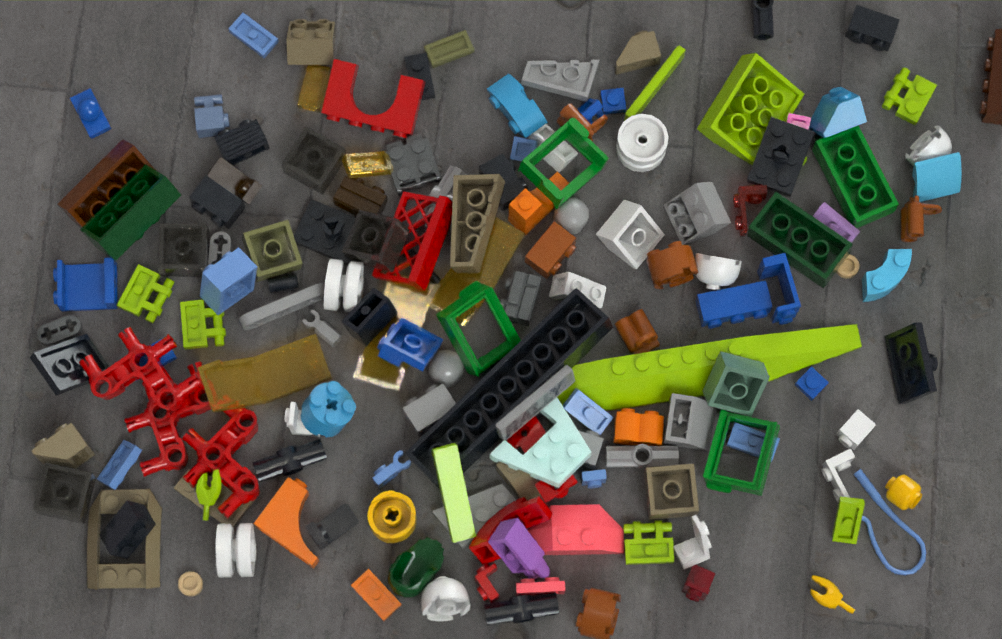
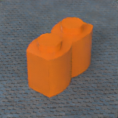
[613,408,664,446]

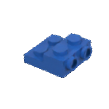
[377,318,443,372]

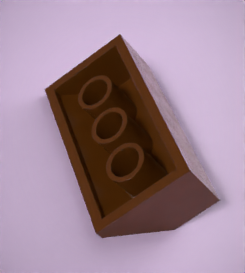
[979,28,1002,125]
[57,139,155,228]

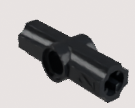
[751,0,774,40]
[252,439,327,483]
[484,593,559,626]

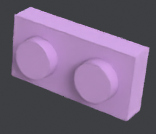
[813,202,860,243]

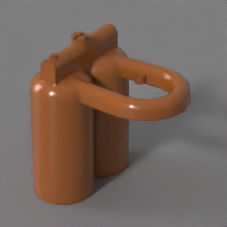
[556,103,608,142]
[900,195,942,242]
[614,309,660,354]

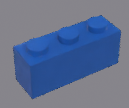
[695,281,772,328]

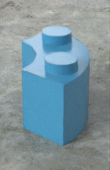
[487,74,548,138]

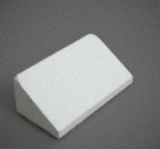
[528,124,578,172]

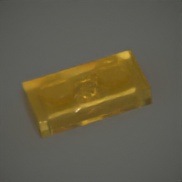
[297,65,331,112]
[342,151,394,178]

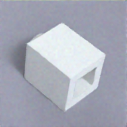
[836,409,876,450]

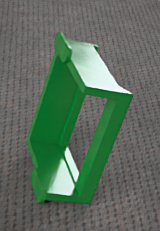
[517,118,609,210]
[436,281,521,377]
[703,409,780,496]

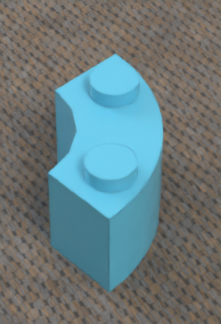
[862,249,912,302]

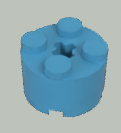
[301,381,356,437]

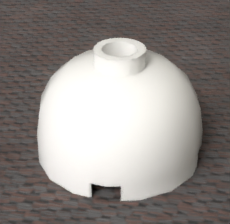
[905,126,952,166]
[695,253,742,290]
[421,576,471,622]

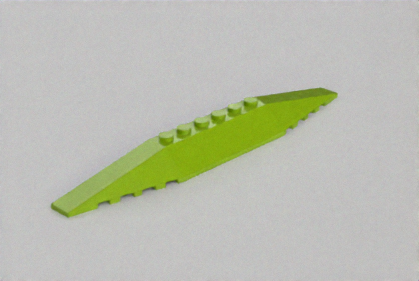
[557,324,862,411]

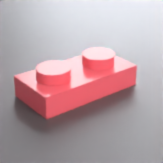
[516,577,565,596]

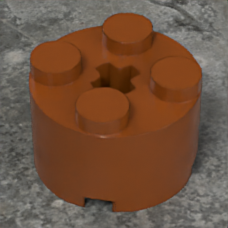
[646,241,699,289]
[576,588,621,639]

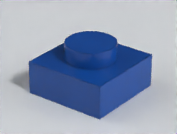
[600,88,626,115]
[795,366,829,401]

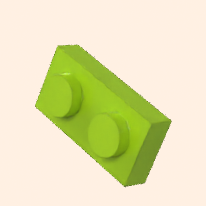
[832,496,865,544]

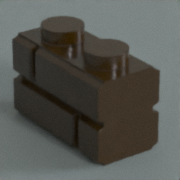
[333,176,388,225]

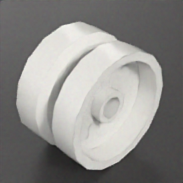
[616,114,668,172]
[324,259,364,312]
[216,523,256,578]

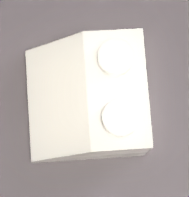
[596,200,665,269]

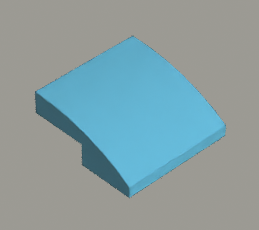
[912,152,962,202]

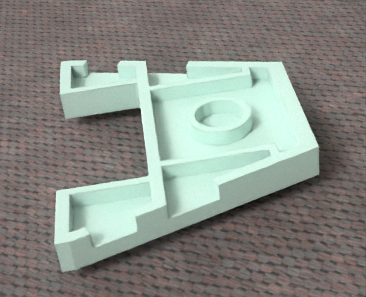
[490,397,591,488]

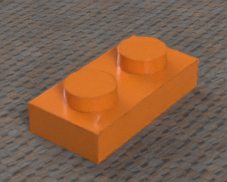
[351,569,402,621]

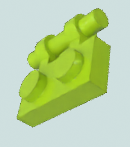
[882,68,937,125]
[117,264,175,324]
[180,300,226,350]
[623,520,674,565]

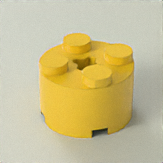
[367,491,417,543]

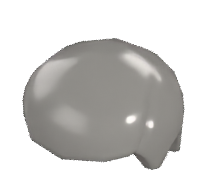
[553,197,589,234]
[428,349,464,388]

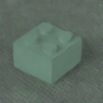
[703,351,770,416]

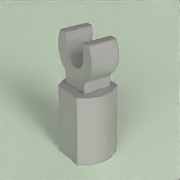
[302,310,343,347]

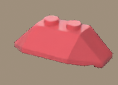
[528,504,624,555]

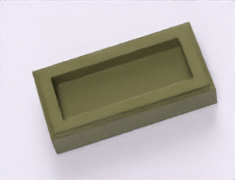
[424,30,474,69]

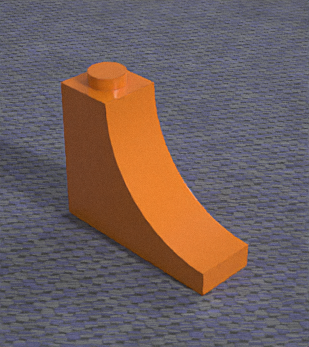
[508,172,569,236]
[254,477,319,569]

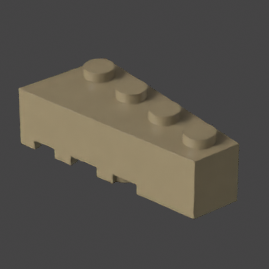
[450,174,505,273]

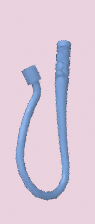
[853,469,926,575]

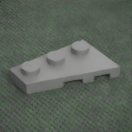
[521,60,599,102]
[432,484,516,549]

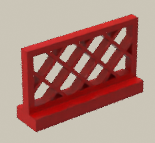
[372,191,453,291]

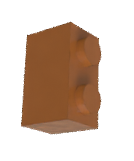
[525,221,577,279]

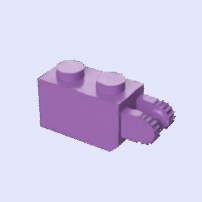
[488,518,550,579]

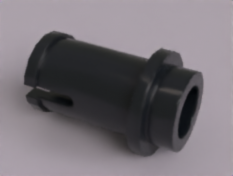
[268,273,299,293]

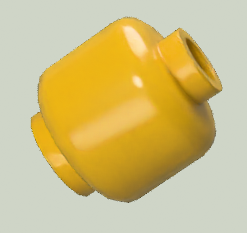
[885,475,922,510]

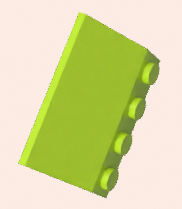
[697,53,804,165]

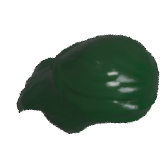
[387,537,444,598]

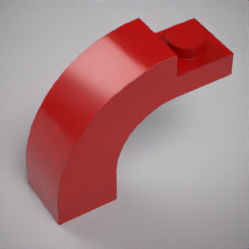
[469,496,553,565]

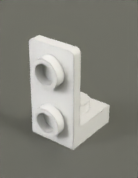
[549,272,606,308]
[285,402,320,437]
[822,449,855,503]
[673,515,712,569]

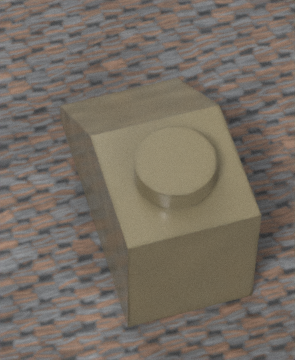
[615,31,661,74]
[496,462,540,500]

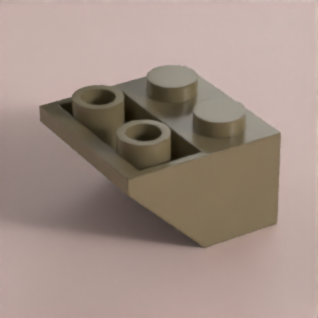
[286,19,335,65]
[31,423,95,469]

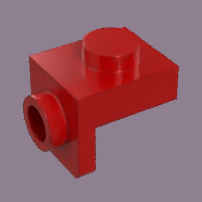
[475,563,499,603]

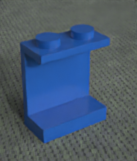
[757,253,801,325]
[53,258,118,312]

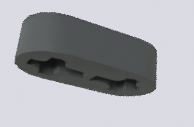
[37,315,83,347]

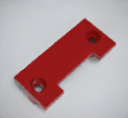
[507,416,578,503]

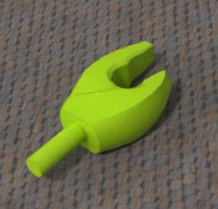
[196,469,222,521]

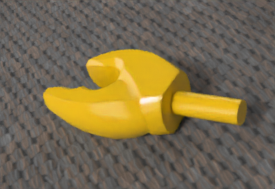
[810,575,855,614]

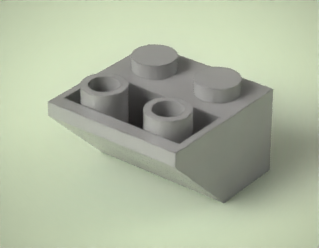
[664,182,731,245]
[663,393,716,452]

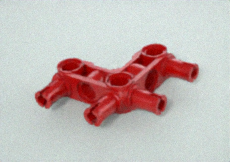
[79,327,203,411]
[124,362,218,477]
[182,395,260,519]

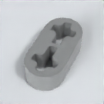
[208,231,232,265]

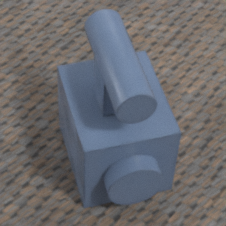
[194,94,230,138]

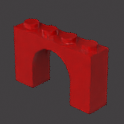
[321,59,425,138]

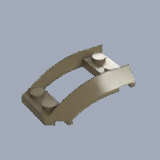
[87,489,162,590]

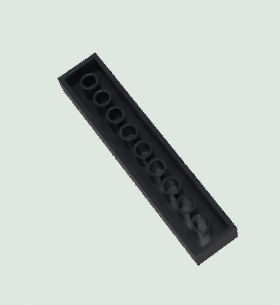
[405,288,613,490]

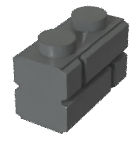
[501,271,541,326]

